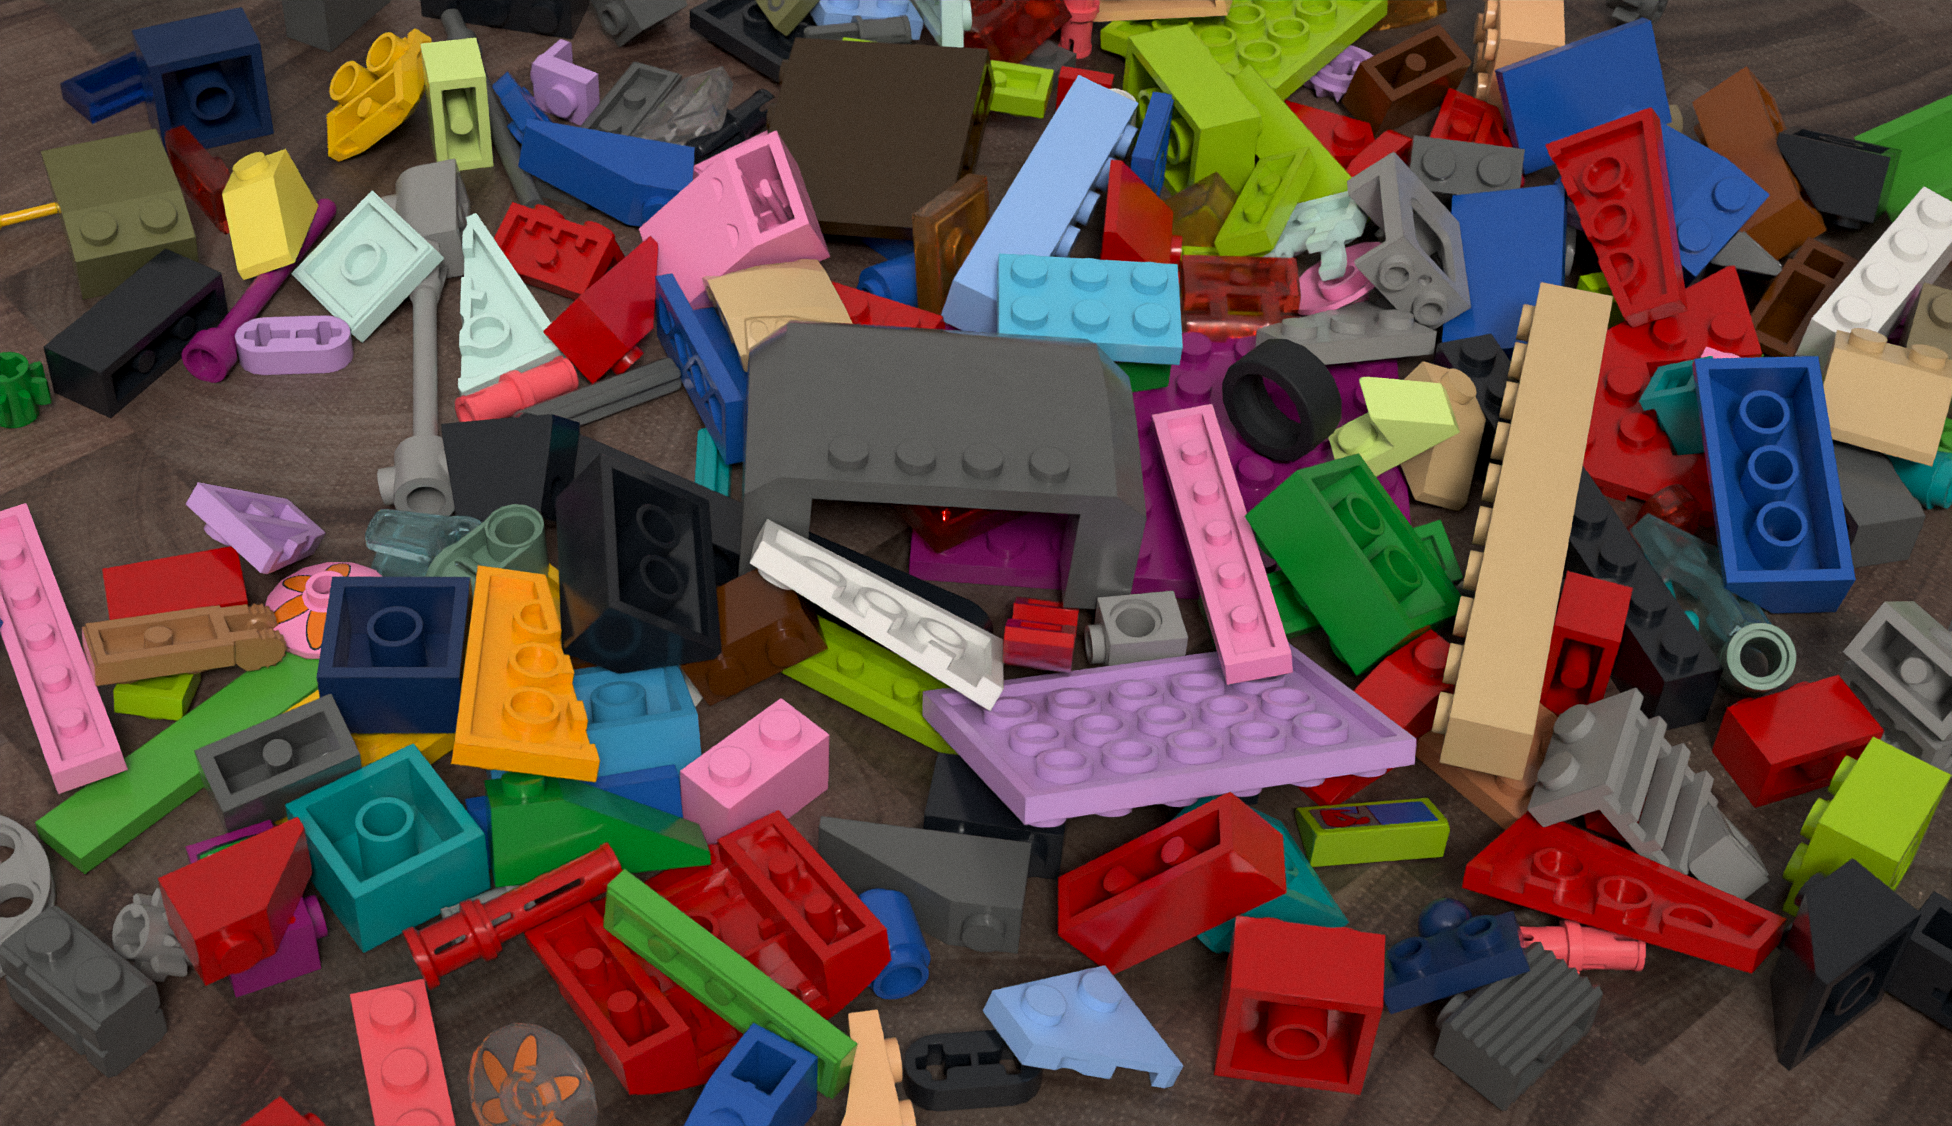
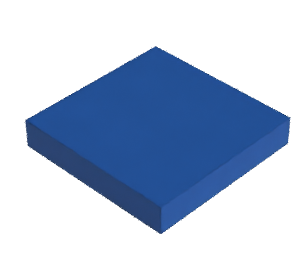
[1131,91,1174,198]

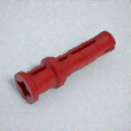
[402,843,623,991]

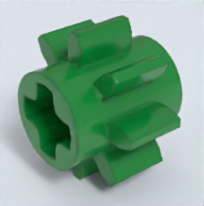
[0,352,52,428]

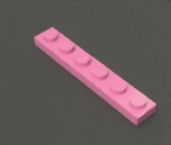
[1152,404,1293,685]
[0,503,128,794]

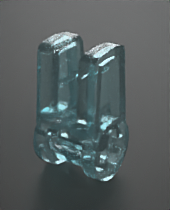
[365,509,482,577]

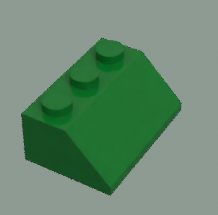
[1244,453,1461,676]

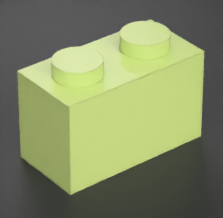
[420,38,494,171]

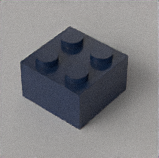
[131,7,274,158]
[316,576,473,734]

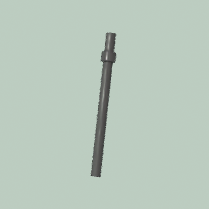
[441,9,545,209]

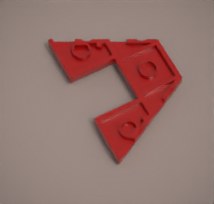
[1583,265,1762,527]

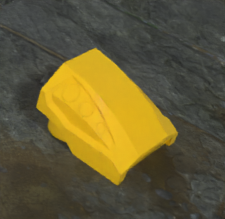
[327,28,432,162]

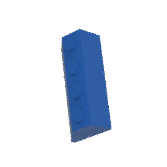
[1692,356,1856,613]

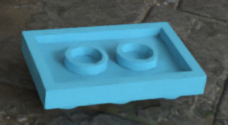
[997,253,1183,365]

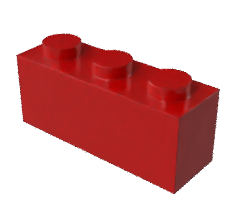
[1058,792,1287,975]

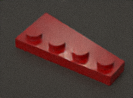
[1545,107,1688,328]
[1462,811,1786,974]

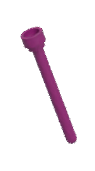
[182,198,337,383]

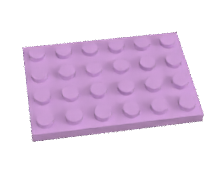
[923,642,1416,828]

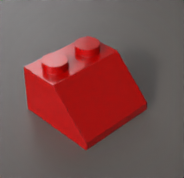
[1100,160,1183,284]

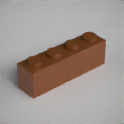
[1692,66,1827,261]

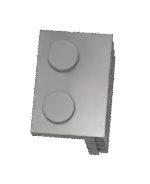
[1527,688,1718,875]

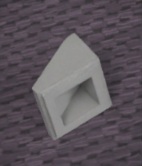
[1688,805,1769,900]

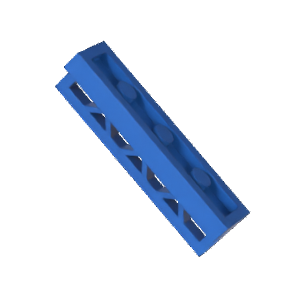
[655,273,747,465]

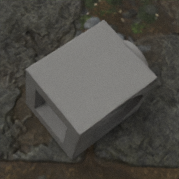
[1084,591,1188,667]

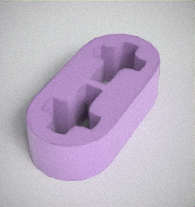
[235,316,354,375]

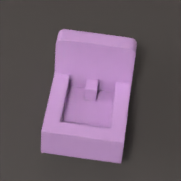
[530,39,600,126]

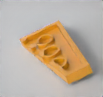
[451,565,600,782]

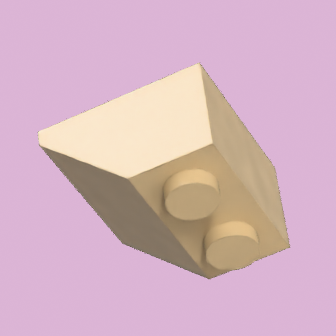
[1822,328,1952,466]

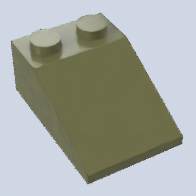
[41,128,199,300]

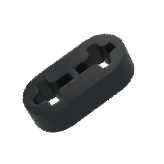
[903,1030,1043,1112]

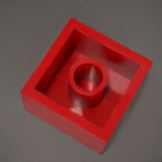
[1214,915,1385,1095]

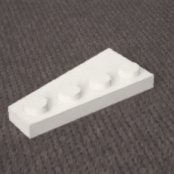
[750,519,1004,711]

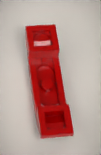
[1003,596,1079,673]

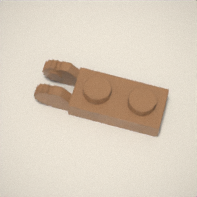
[82,603,288,686]

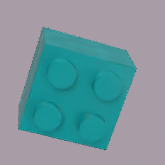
[285,743,491,953]

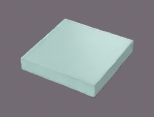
[291,190,444,343]

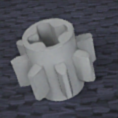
[112,888,192,982]

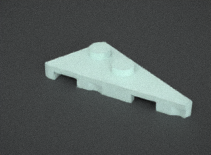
[458,213,566,396]

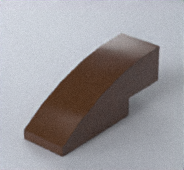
[1751,236,1860,357]

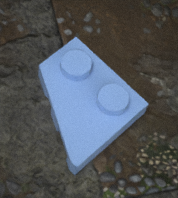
[983,965,1183,1088]

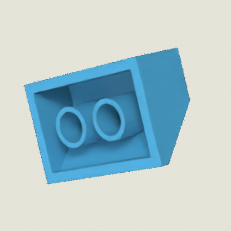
[486,665,701,793]

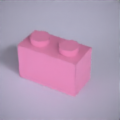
[680,698,829,845]

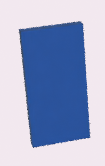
[1442,184,1568,361]

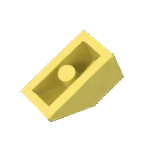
[222,149,319,280]

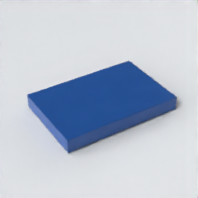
[1495,18,1672,175]

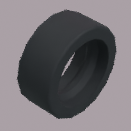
[1222,339,1342,461]

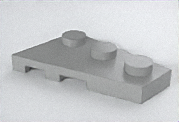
[1255,300,1437,365]

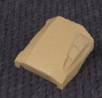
[702,259,853,372]

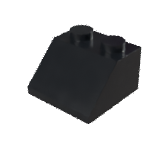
[1776,126,1902,229]
[1770,858,1922,1071]

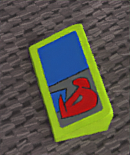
[1295,798,1450,867]

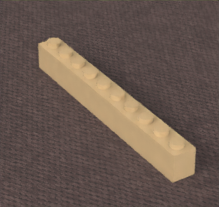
[1432,282,1613,781]

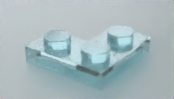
[1630,513,1772,653]

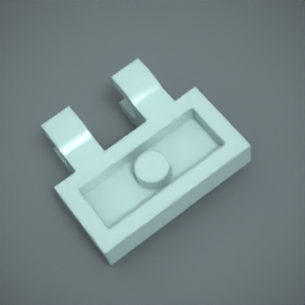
[1255,191,1369,293]

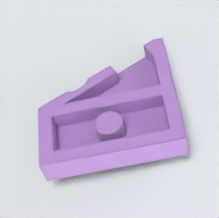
[186,482,326,574]

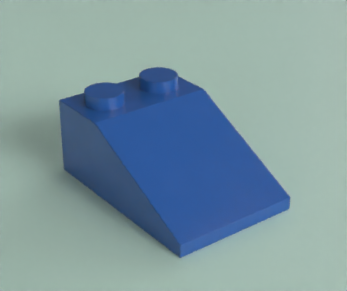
[1553,103,1770,289]

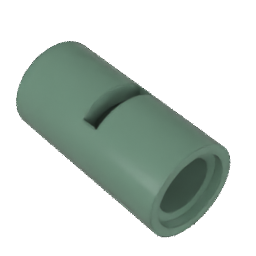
[1716,623,1796,699]

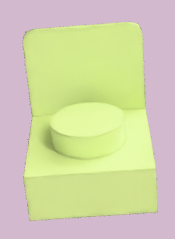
[1329,377,1460,476]

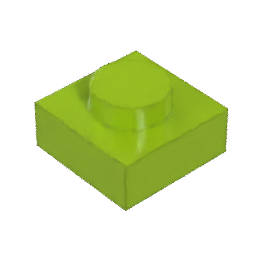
[113,673,201,721]

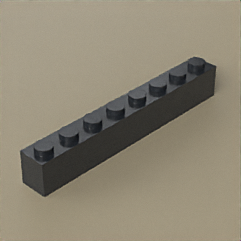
[1433,333,1724,730]

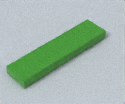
[603,869,858,1099]

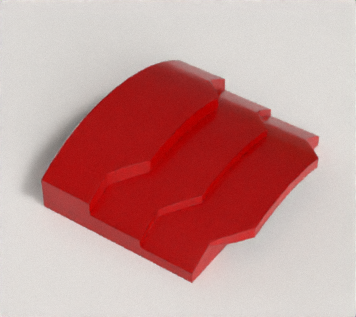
[524,810,891,1095]

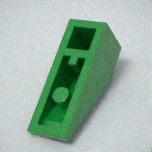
[484,771,711,888]

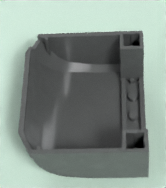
[738,320,1147,609]

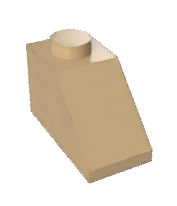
[1400,361,1486,511]

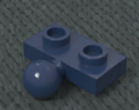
[1383,898,1530,1015]

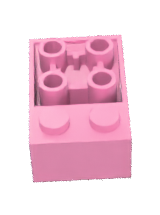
[639,130,830,310]

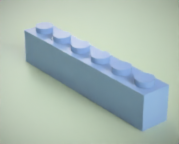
[941,75,1139,333]

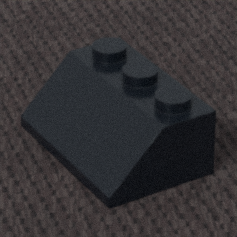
[556,453,722,674]

